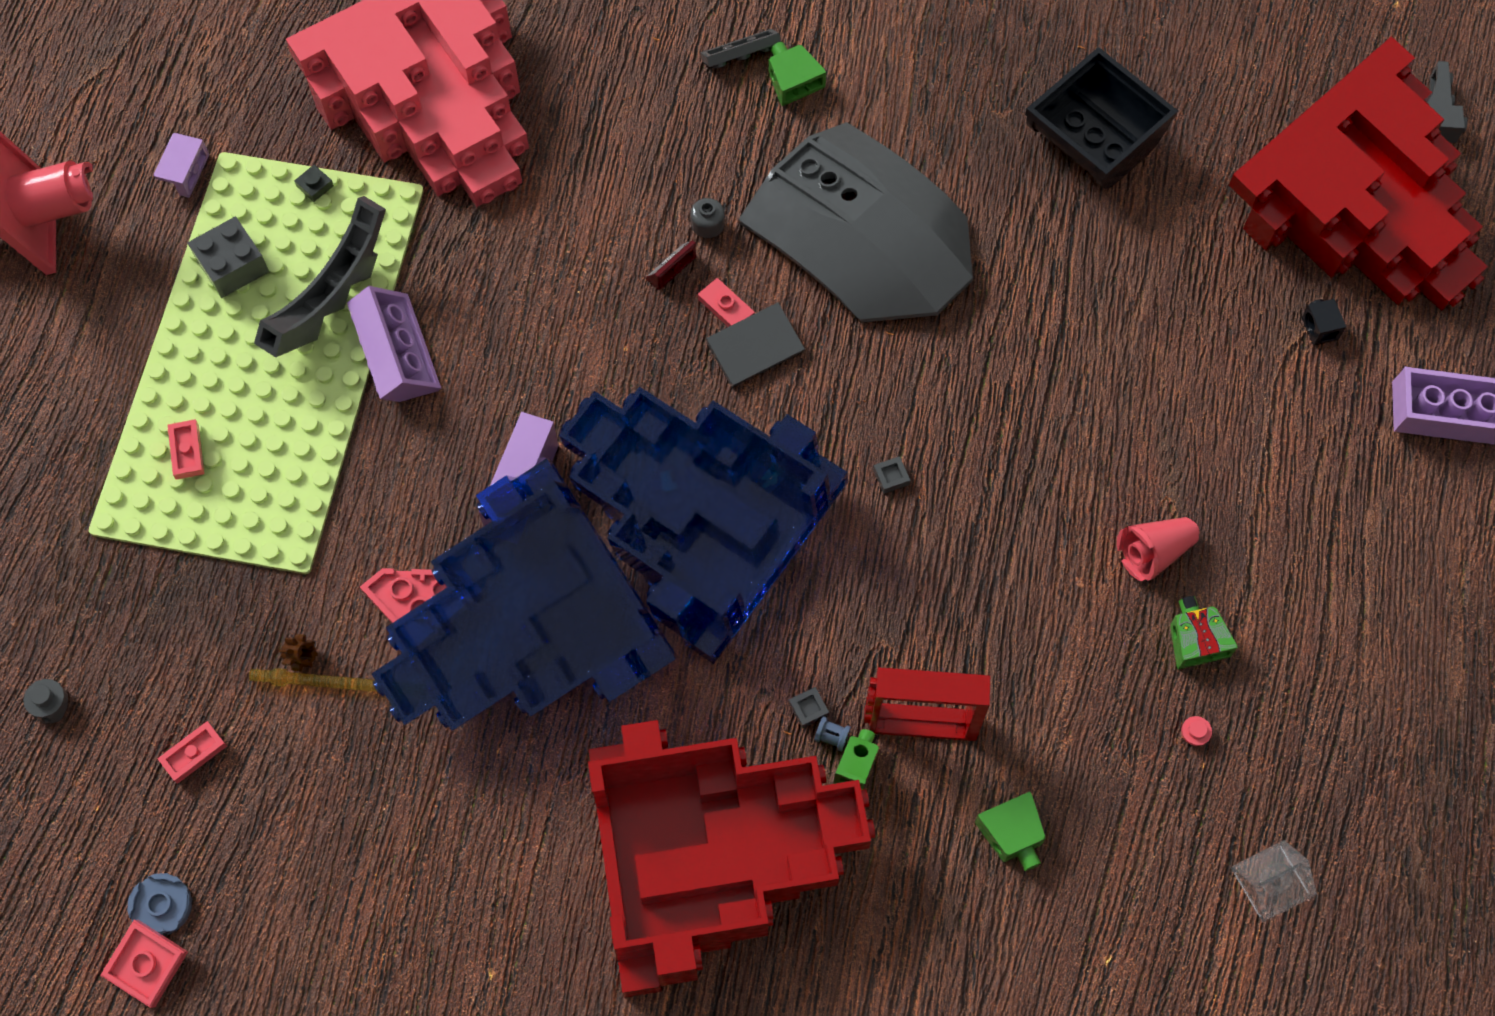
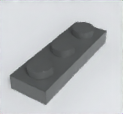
[700,29,781,68]

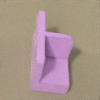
[153,133,210,198]

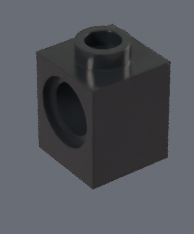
[1302,299,1346,346]

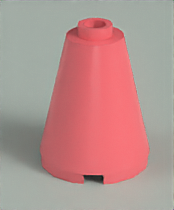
[1117,517,1199,581]

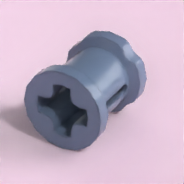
[814,716,851,752]

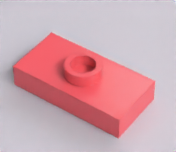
[698,278,755,327]
[167,419,204,480]
[157,721,227,784]

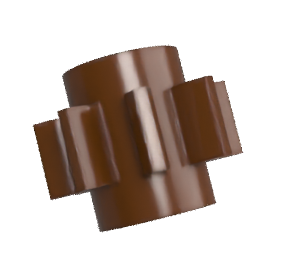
[279,634,318,671]

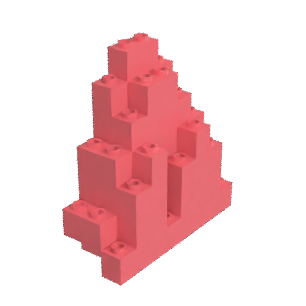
[286,0,529,207]

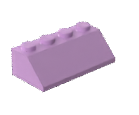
[347,286,441,402]

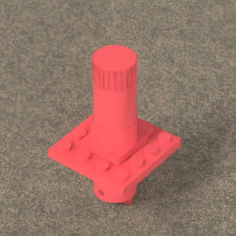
[0,131,93,275]

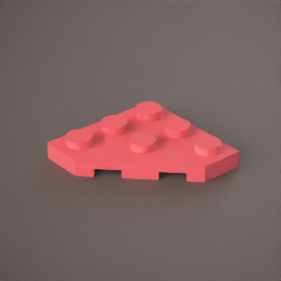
[360,568,484,651]

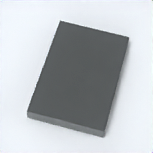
[706,302,805,388]

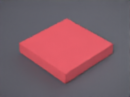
[100,920,188,1008]

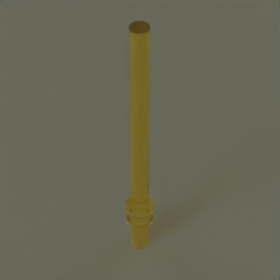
[249,668,428,696]

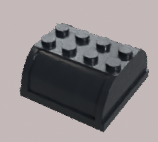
[1025,47,1178,189]

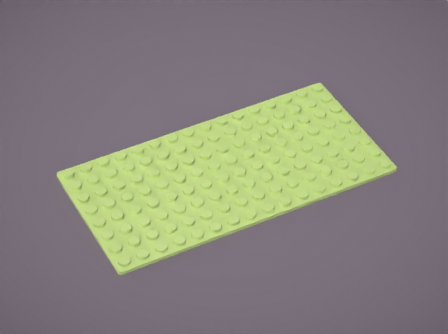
[89,152,424,575]

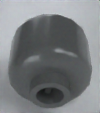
[690,198,725,238]

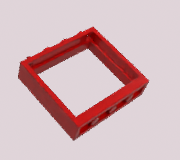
[864,667,991,741]

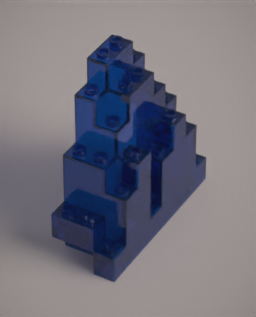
[559,386,848,664]
[371,458,679,731]

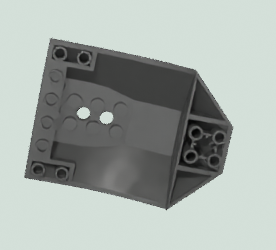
[738,122,973,323]

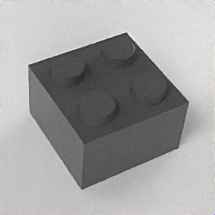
[187,216,269,298]

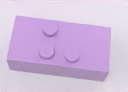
[1392,367,1495,444]
[479,412,558,544]

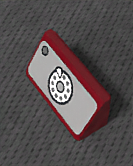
[646,240,696,290]

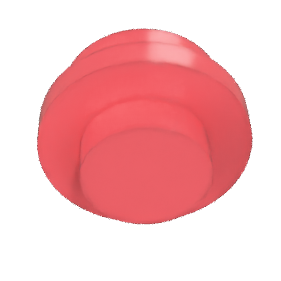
[1181,716,1212,746]

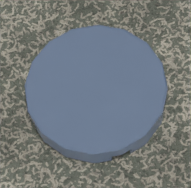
[127,873,192,936]

